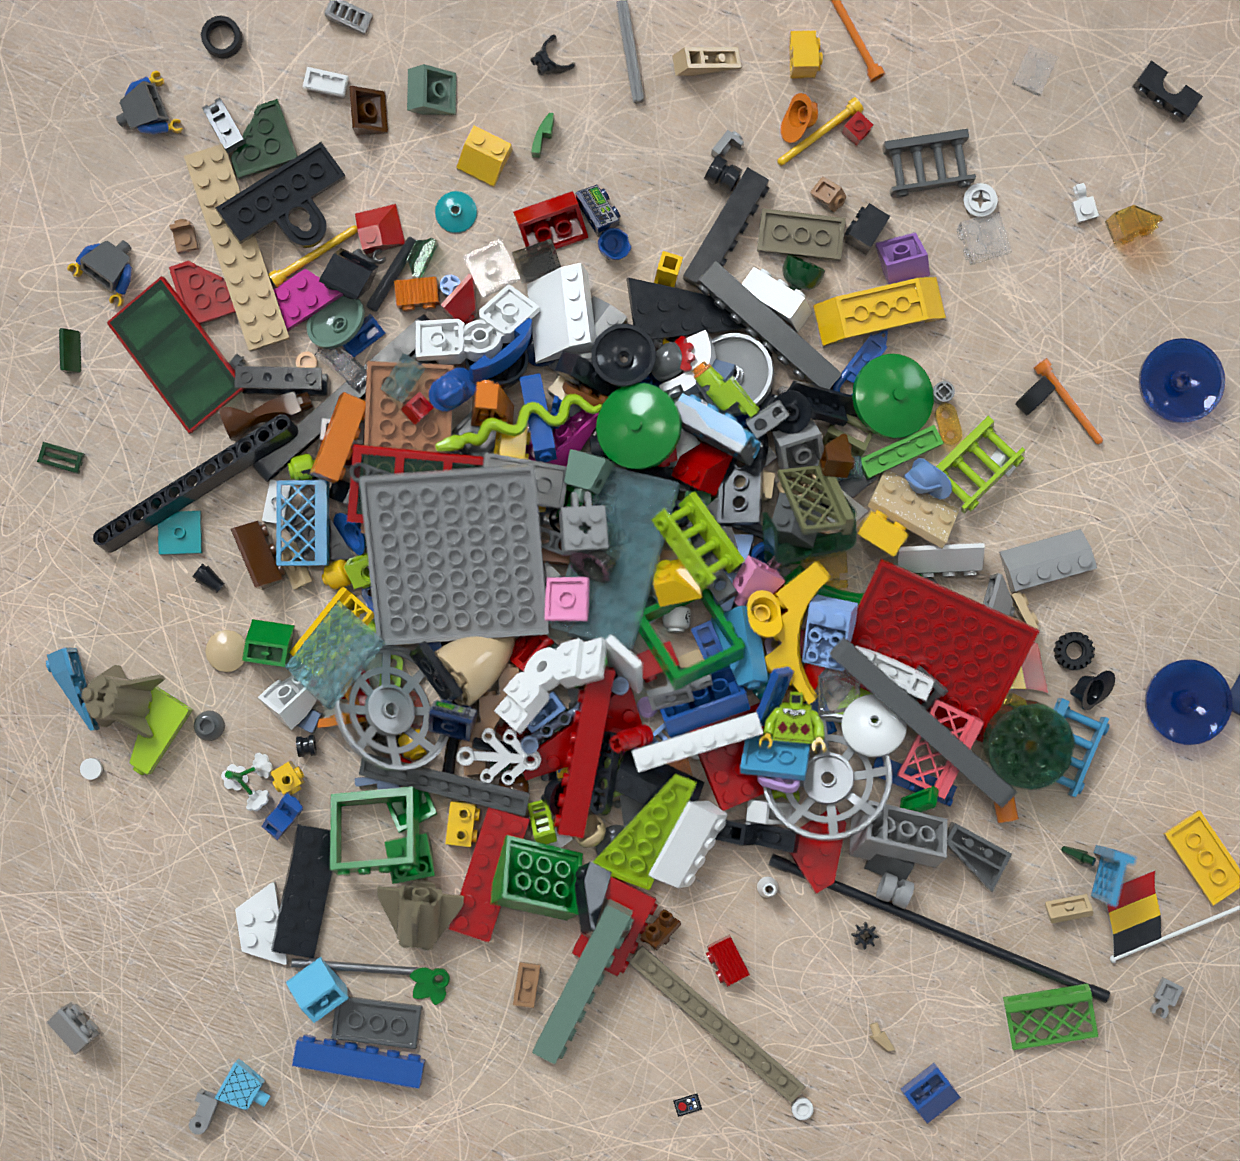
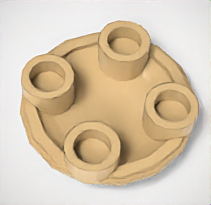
[205,630,245,672]

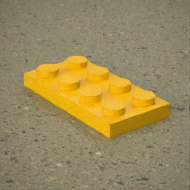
[1163,810,1240,906]

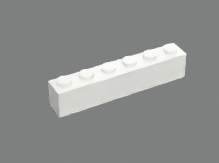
[632,712,763,772]

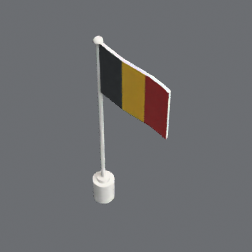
[1107,870,1240,963]

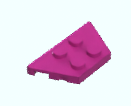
[274,269,343,332]

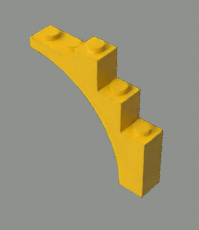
[765,560,832,704]

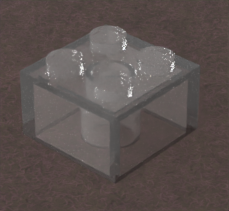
[463,238,520,298]

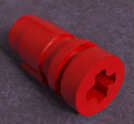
[610,724,654,753]

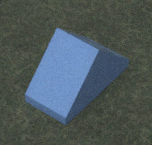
[527,691,566,733]

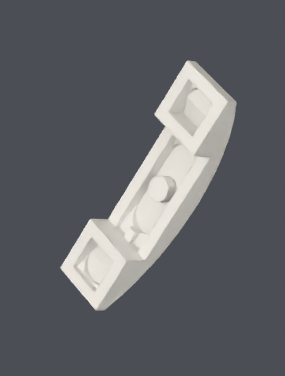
[855,645,935,701]

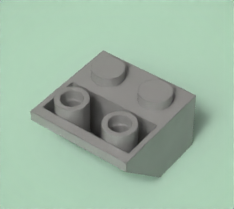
[47,1002,100,1055]

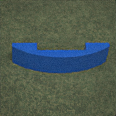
[469,318,532,383]

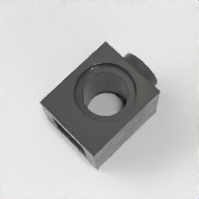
[708,569,738,605]

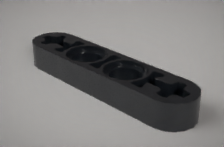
[590,731,620,816]

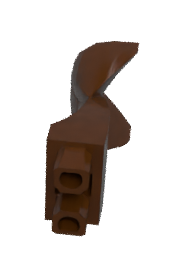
[218,391,314,441]

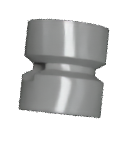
[876,872,914,909]

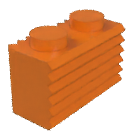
[394,276,440,312]

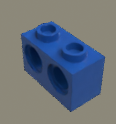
[691,620,724,660]

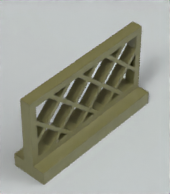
[777,460,855,535]

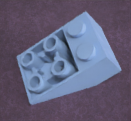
[802,594,858,671]

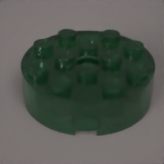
[983,700,1075,790]

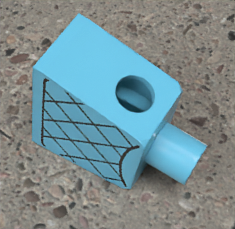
[215,1059,271,1110]

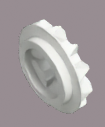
[963,183,997,217]

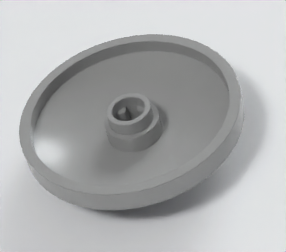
[695,333,774,416]

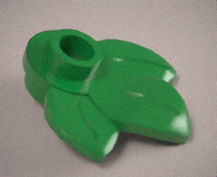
[410,967,450,1005]

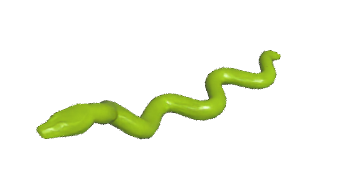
[435,394,602,452]

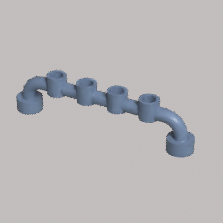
[520,676,629,754]

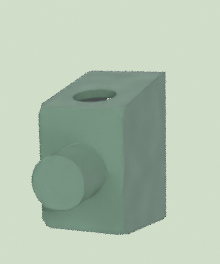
[565,449,614,503]

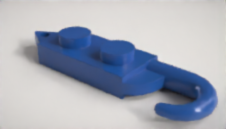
[833,330,888,395]

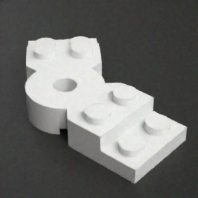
[416,284,540,365]
[494,637,606,734]

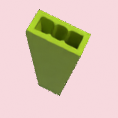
[129,687,193,776]

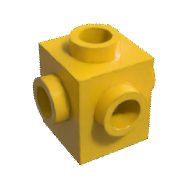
[270,761,305,795]

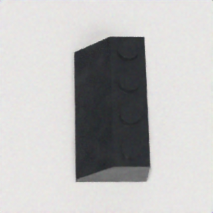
[615,748,705,805]

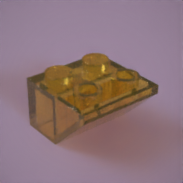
[1105,205,1163,245]

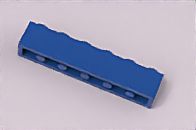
[292,1035,426,1089]

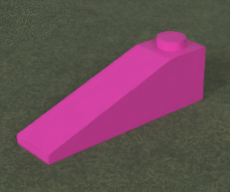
[525,409,599,467]

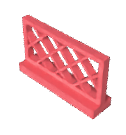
[897,699,984,799]

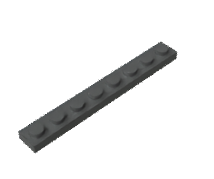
[359,753,530,816]

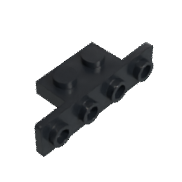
[787,380,858,427]

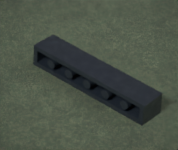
[683,167,770,288]

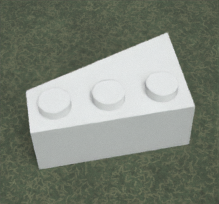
[742,267,812,333]

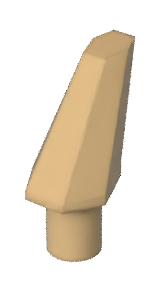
[869,1022,895,1051]

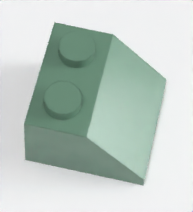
[407,64,456,115]

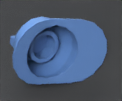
[905,458,952,499]

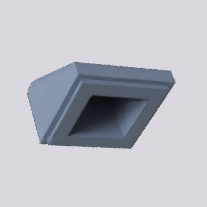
[712,359,736,382]
[296,709,323,733]

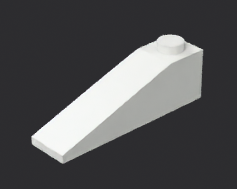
[258,650,342,730]

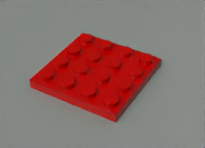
[689,702,774,811]

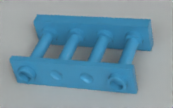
[1025,698,1110,797]

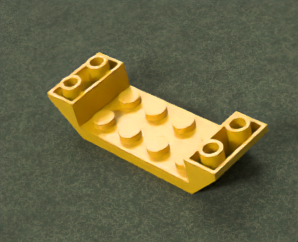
[813,277,946,346]

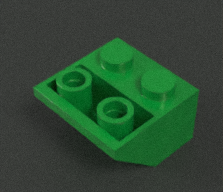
[242,619,295,667]
[384,832,435,884]

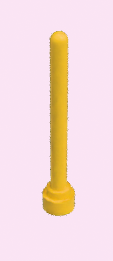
[777,97,864,166]
[268,225,358,287]

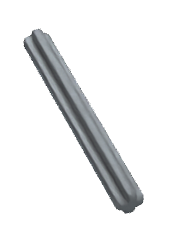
[617,0,644,103]

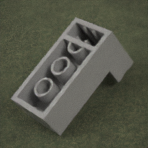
[850,800,947,868]

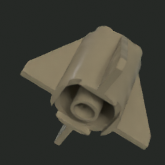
[82,665,165,738]
[377,877,464,950]

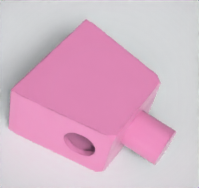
[733,555,785,606]

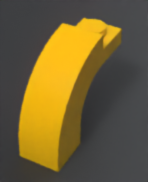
[654,251,683,288]

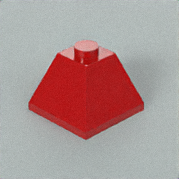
[355,204,405,255]
[441,273,477,325]

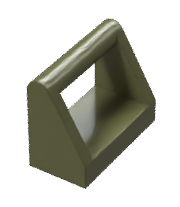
[822,414,874,462]

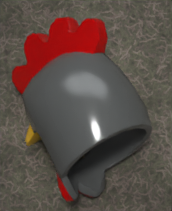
[651,336,695,383]

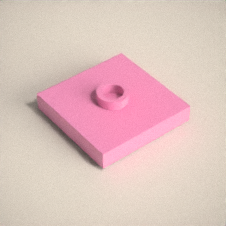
[544,577,590,621]

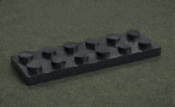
[271,824,332,958]

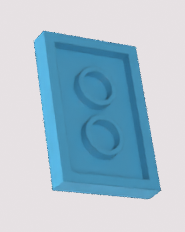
[740,735,810,781]

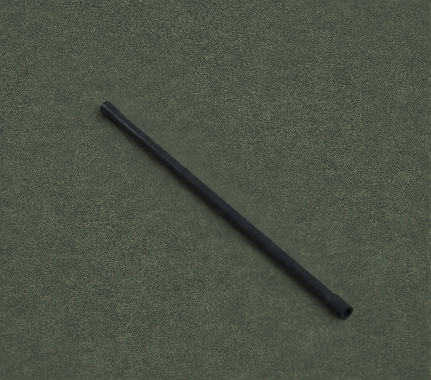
[768,854,1110,1003]

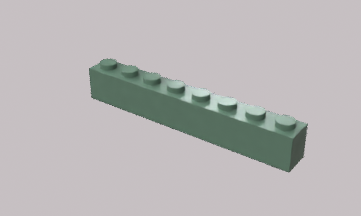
[532,899,634,1064]

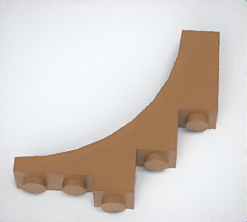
[461,664,520,776]

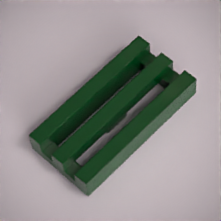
[37,442,85,474]

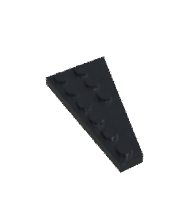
[626,277,746,340]

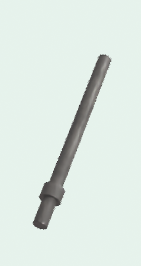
[291,958,420,975]

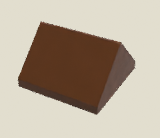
[349,86,388,136]

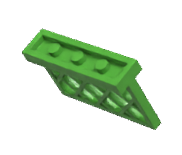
[1003,984,1099,1050]

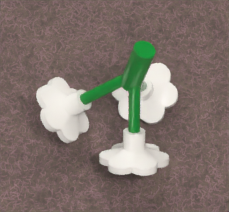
[221,753,273,811]

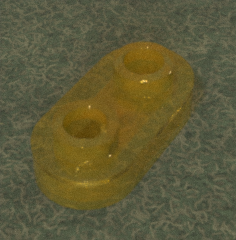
[935,403,962,446]

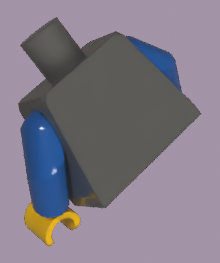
[116,71,183,134]
[67,240,132,307]

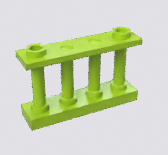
[936,415,1025,514]
[651,491,745,590]

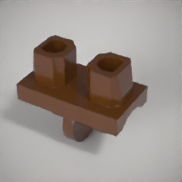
[640,909,681,951]

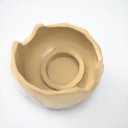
[575,814,606,848]

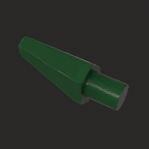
[1061,846,1096,866]

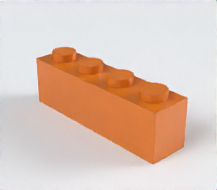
[310,392,366,484]

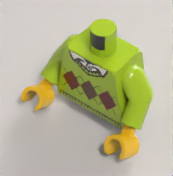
[759,692,826,753]

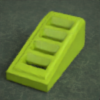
[528,800,558,844]

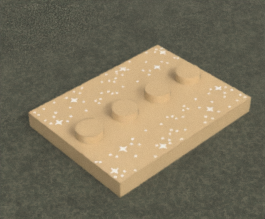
[867,470,960,548]

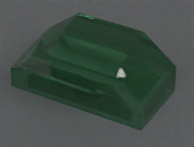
[407,238,439,279]

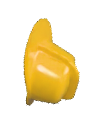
[747,590,782,637]

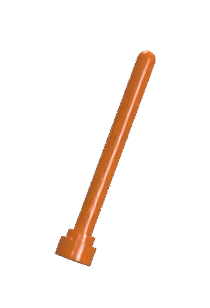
[831,0,886,82]
[1033,358,1103,444]

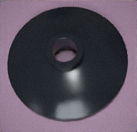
[772,391,812,434]

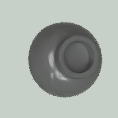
[194,710,225,741]

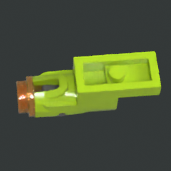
[691,361,759,417]

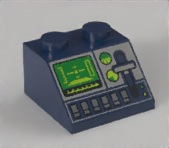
[575,185,621,237]
[428,700,477,742]

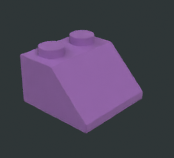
[875,232,930,284]

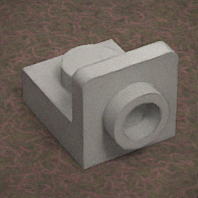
[711,130,744,157]

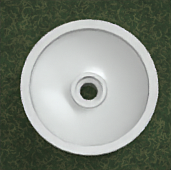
[842,694,907,757]

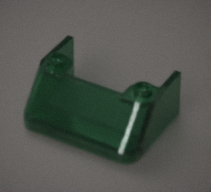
[762,497,857,569]

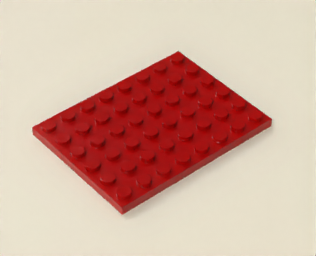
[827,559,1039,742]

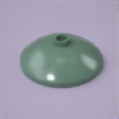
[307,295,365,349]

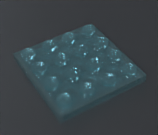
[285,601,386,710]

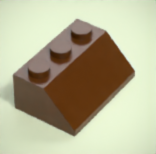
[230,521,286,590]

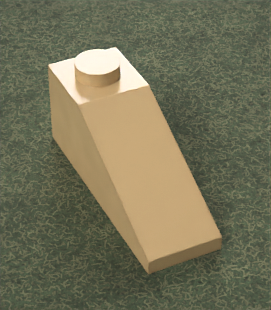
[672,47,741,76]

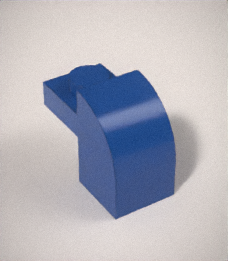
[261,793,303,840]

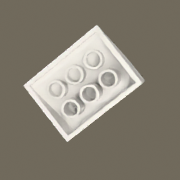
[527,263,596,363]

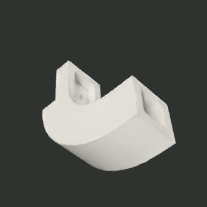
[659,330,716,398]

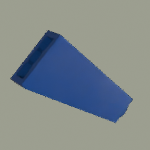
[520,373,557,463]

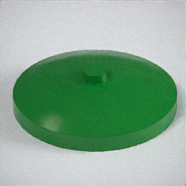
[852,354,934,439]
[596,383,682,470]

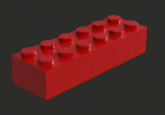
[448,807,530,943]

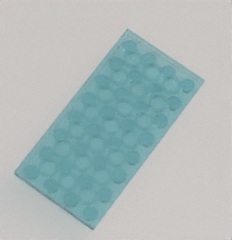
[551,467,680,650]

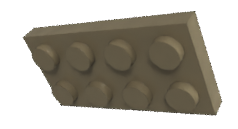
[757,208,846,261]

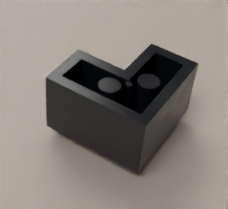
[844,203,890,255]

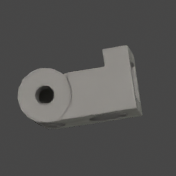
[746,400,789,438]
[189,1089,219,1135]

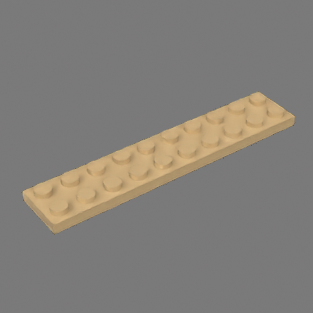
[184,144,290,352]

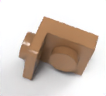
[810,176,847,213]
[169,219,199,254]

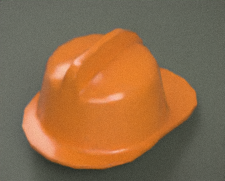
[781,93,818,143]

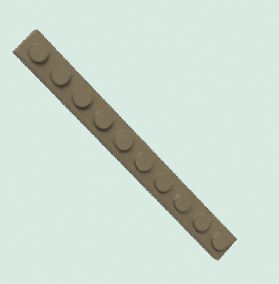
[629,945,805,1103]

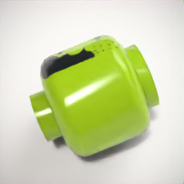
[287,454,316,480]

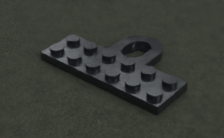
[215,142,345,248]

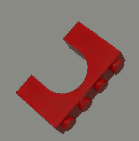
[572,876,658,977]

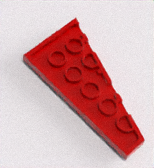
[523,686,642,781]

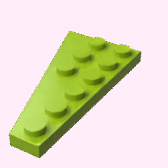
[592,774,696,890]

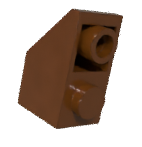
[820,434,855,478]

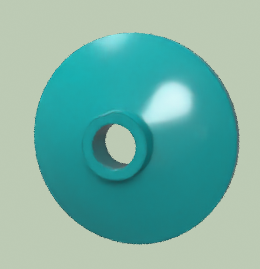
[435,191,477,233]

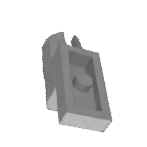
[647,667,713,711]

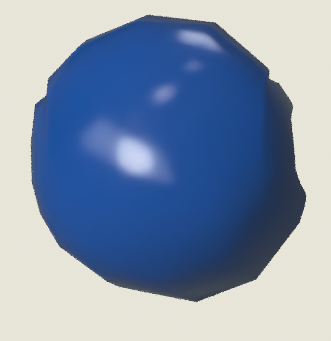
[598,228,631,260]

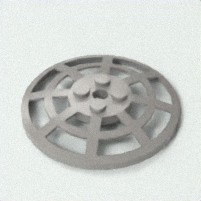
[334,645,449,771]
[763,713,892,841]

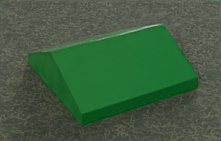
[386,786,438,833]

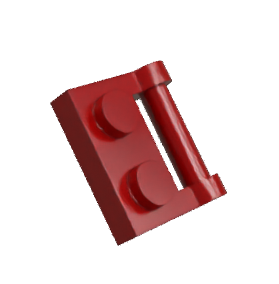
[509,634,554,672]

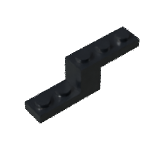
[715,819,800,853]

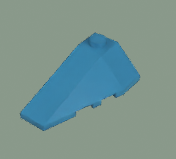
[46,647,99,731]

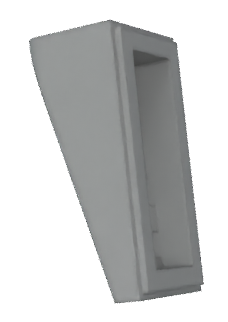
[324,0,373,34]

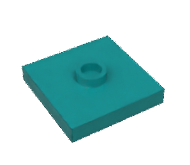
[158,511,202,555]

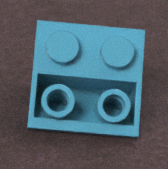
[286,957,348,1023]

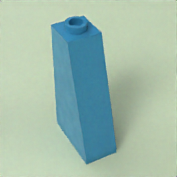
[711,605,769,690]

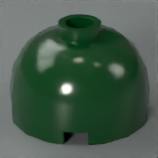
[782,254,825,291]

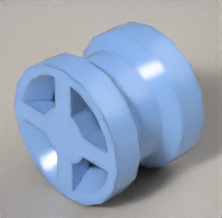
[440,274,461,297]

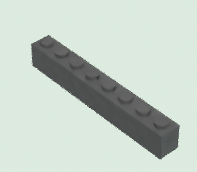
[696,261,842,389]

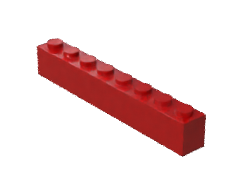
[554,666,615,838]

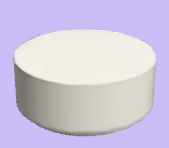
[80,758,103,780]
[791,1097,813,1120]

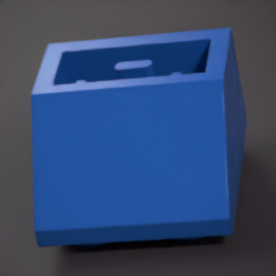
[901,1063,961,1124]

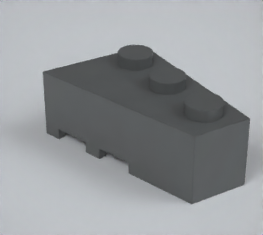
[947,822,1012,892]

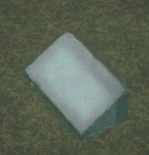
[380,353,426,403]

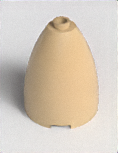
[434,636,515,706]

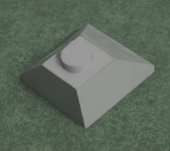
[983,573,1015,617]

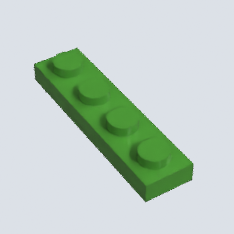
[858,425,944,479]

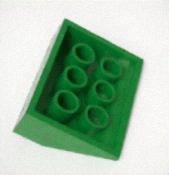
[491,835,583,921]

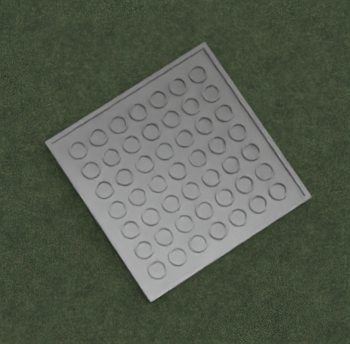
[359,464,549,646]

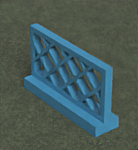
[276,479,329,566]
[1091,845,1136,906]

